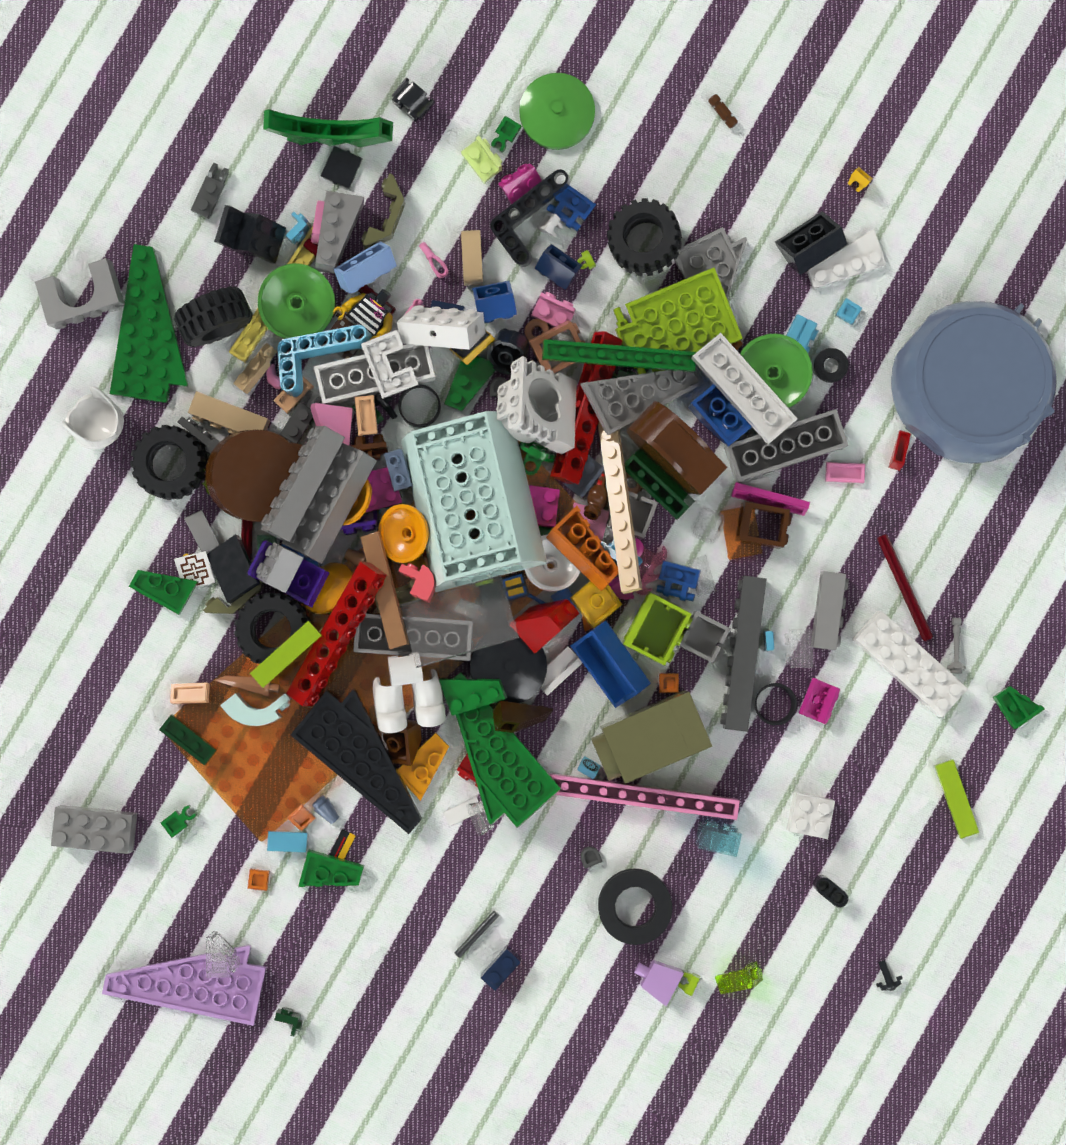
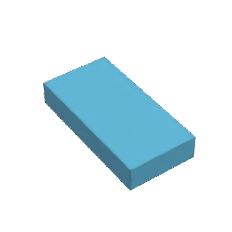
[267,831,307,852]

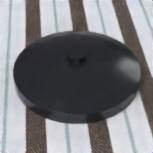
[470,628,547,703]

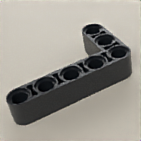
[490,169,570,267]

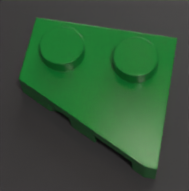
[993,686,1045,729]

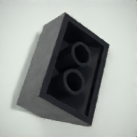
[775,211,848,275]

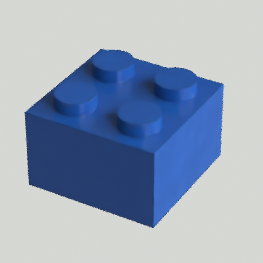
[472,281,517,323]

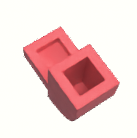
[399,563,435,603]

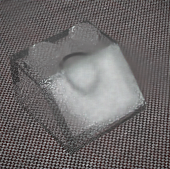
[206,931,240,978]

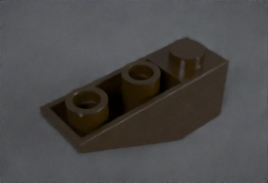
[493,701,553,733]

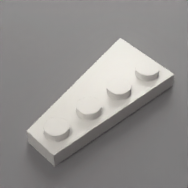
[807,229,886,290]

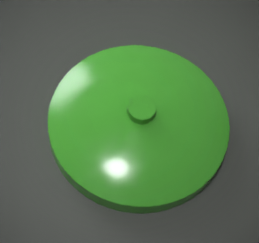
[519,73,595,150]
[258,263,335,339]
[740,334,813,408]

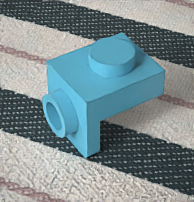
[286,212,310,245]

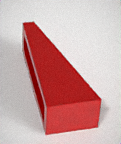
[888,430,911,471]

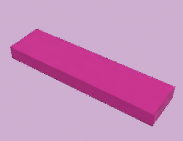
[731,482,810,516]

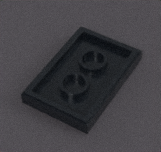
[207,534,260,604]

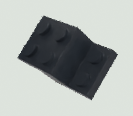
[214,205,286,264]

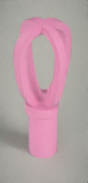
[419,242,449,278]

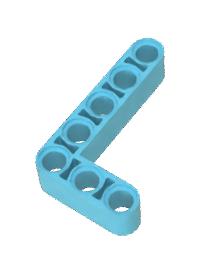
[277,325,372,397]

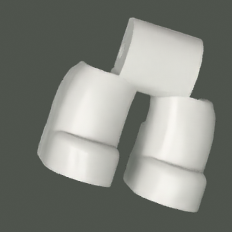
[373,652,446,733]

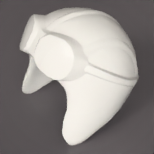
[62,387,124,449]

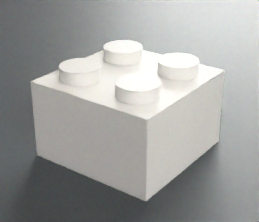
[786,791,835,839]

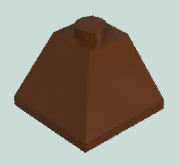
[375,720,421,766]

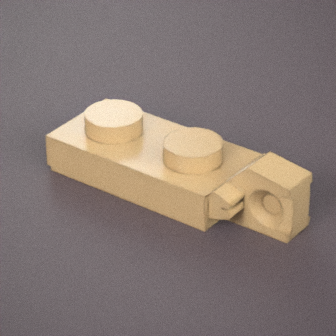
[233,343,277,394]

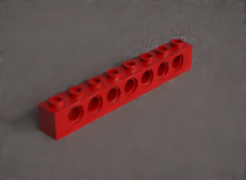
[550,331,623,485]
[286,561,387,706]

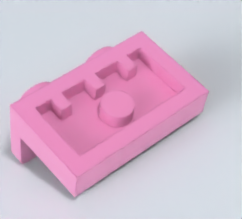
[531,292,576,332]

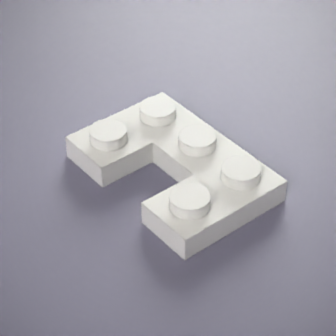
[361,330,419,399]

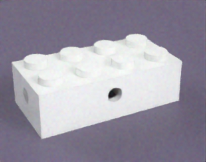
[397,305,486,350]

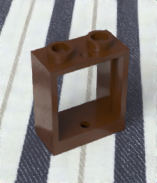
[735,501,792,549]

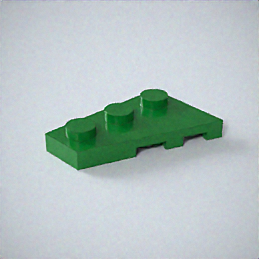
[444,356,496,412]
[128,570,199,615]
[439,678,507,716]
[298,849,364,887]

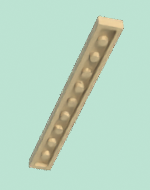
[598,421,642,594]

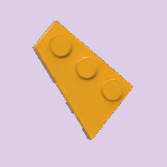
[398,733,449,801]

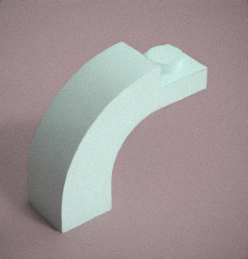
[220,693,292,726]

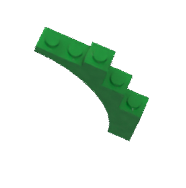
[263,109,393,148]

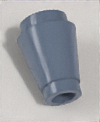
[312,795,339,824]

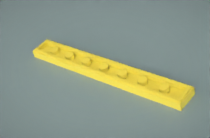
[229,226,316,363]

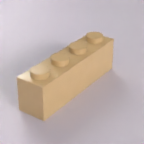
[188,391,270,434]

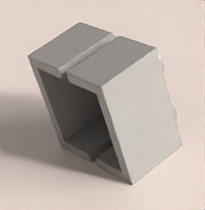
[607,491,658,540]
[256,542,303,593]
[679,611,731,663]

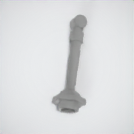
[947,618,966,674]

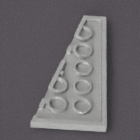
[580,366,705,435]

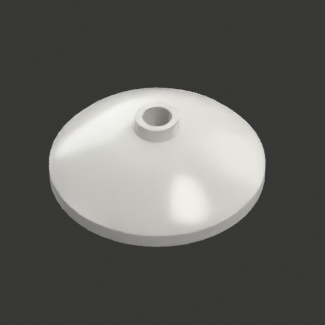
[525,535,580,591]

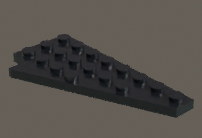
[291,689,422,834]

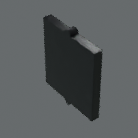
[321,146,363,189]

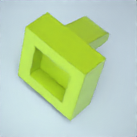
[678,972,700,996]

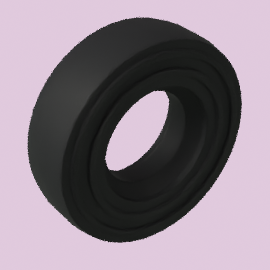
[814,348,849,383]

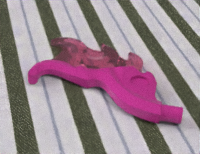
[608,538,667,600]

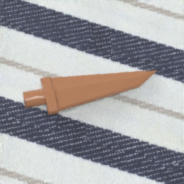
[213,675,280,696]

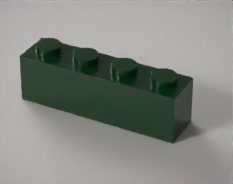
[624,449,695,520]

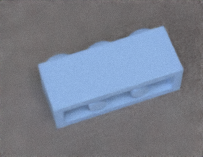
[334,241,397,294]

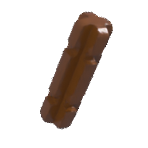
[708,94,738,129]

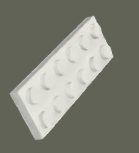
[691,333,797,445]

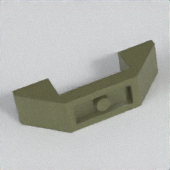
[361,173,406,249]
[203,559,264,614]

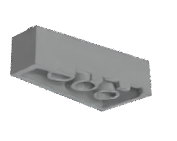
[315,191,364,274]

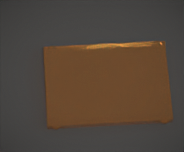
[720,508,763,560]

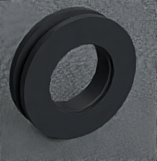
[598,868,672,945]

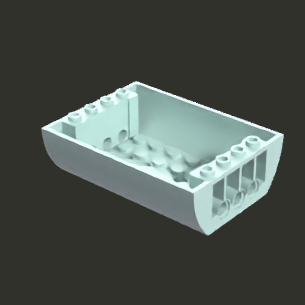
[401,411,547,592]

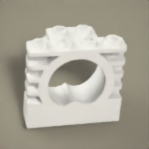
[496,356,577,455]

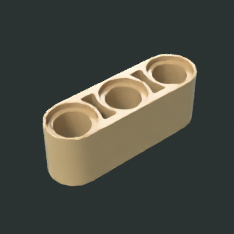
[461,230,483,286]

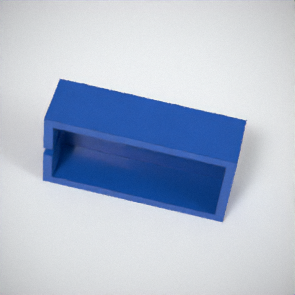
[570,620,651,708]

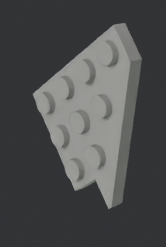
[674,227,747,298]

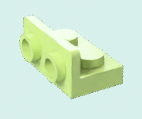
[461,136,502,183]

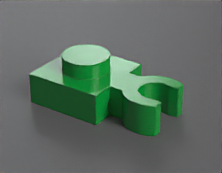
[491,116,522,153]
[160,805,197,838]

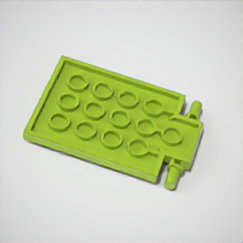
[613,267,743,374]

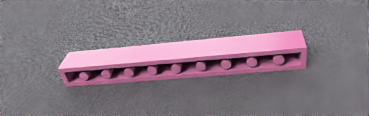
[549,773,740,820]

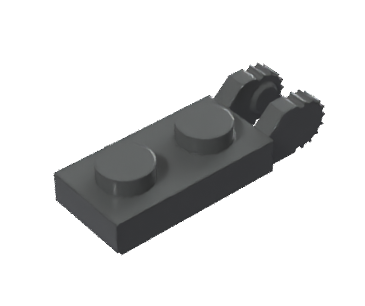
[191,163,229,219]
[280,390,322,444]

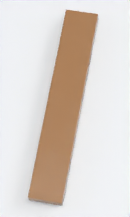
[360,532,409,650]

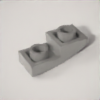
[184,510,219,553]

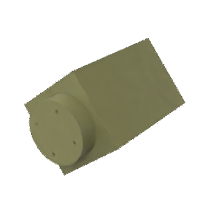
[591,690,713,784]

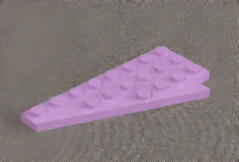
[102,945,267,1026]

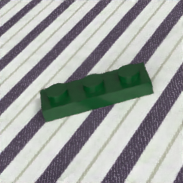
[159,714,217,766]

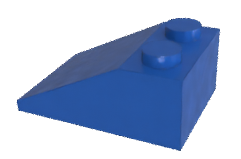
[688,384,752,447]

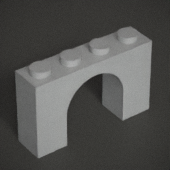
[35,258,125,329]

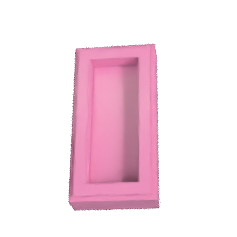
[311,200,325,244]
[825,462,865,484]

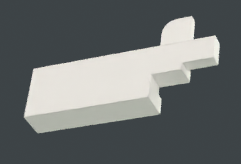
[539,646,582,696]

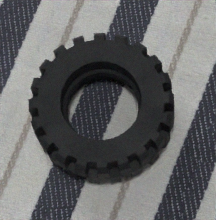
[607,198,682,276]
[174,286,253,347]
[130,425,208,500]
[234,593,310,664]

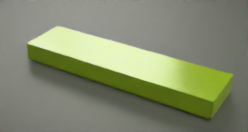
[250,621,322,688]
[934,759,979,839]

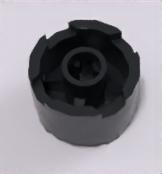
[391,77,435,122]
[487,328,529,375]

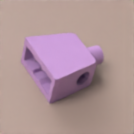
[634,960,684,1006]

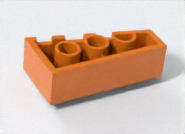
[546,506,619,592]

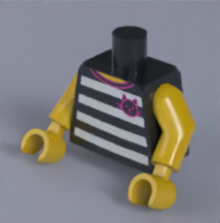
[333,289,393,340]

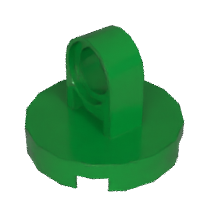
[519,442,556,475]

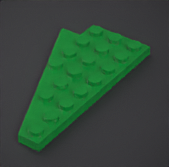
[109,244,188,403]
[454,672,561,828]

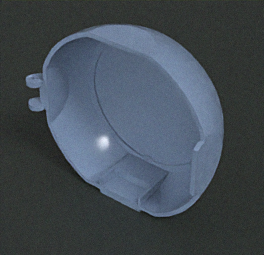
[891,301,1057,463]

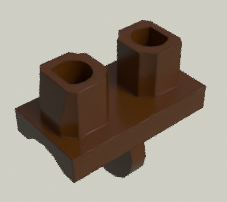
[352,434,388,460]

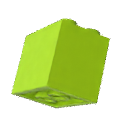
[622,591,693,666]

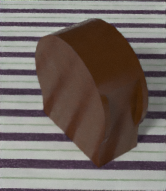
[626,401,727,495]
[206,430,303,522]

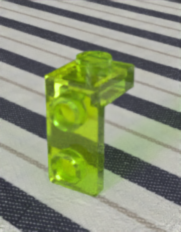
[715,961,763,994]

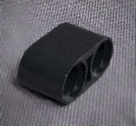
[813,875,848,908]

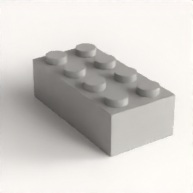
[51,805,137,854]

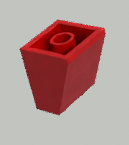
[509,599,580,653]

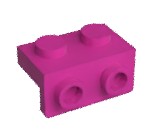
[498,164,542,204]
[798,678,840,724]

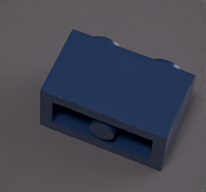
[534,244,582,290]
[480,945,521,991]

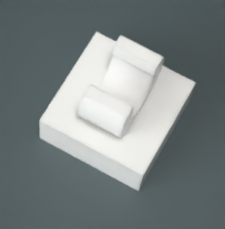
[537,212,563,237]

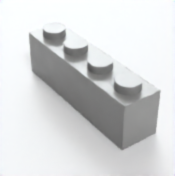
[810,571,849,650]

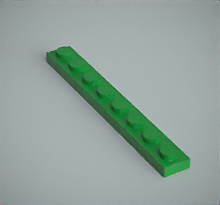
[542,339,696,372]

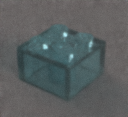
[695,819,742,857]

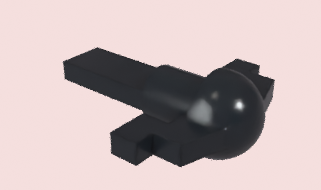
[374,393,398,419]
[876,960,903,991]

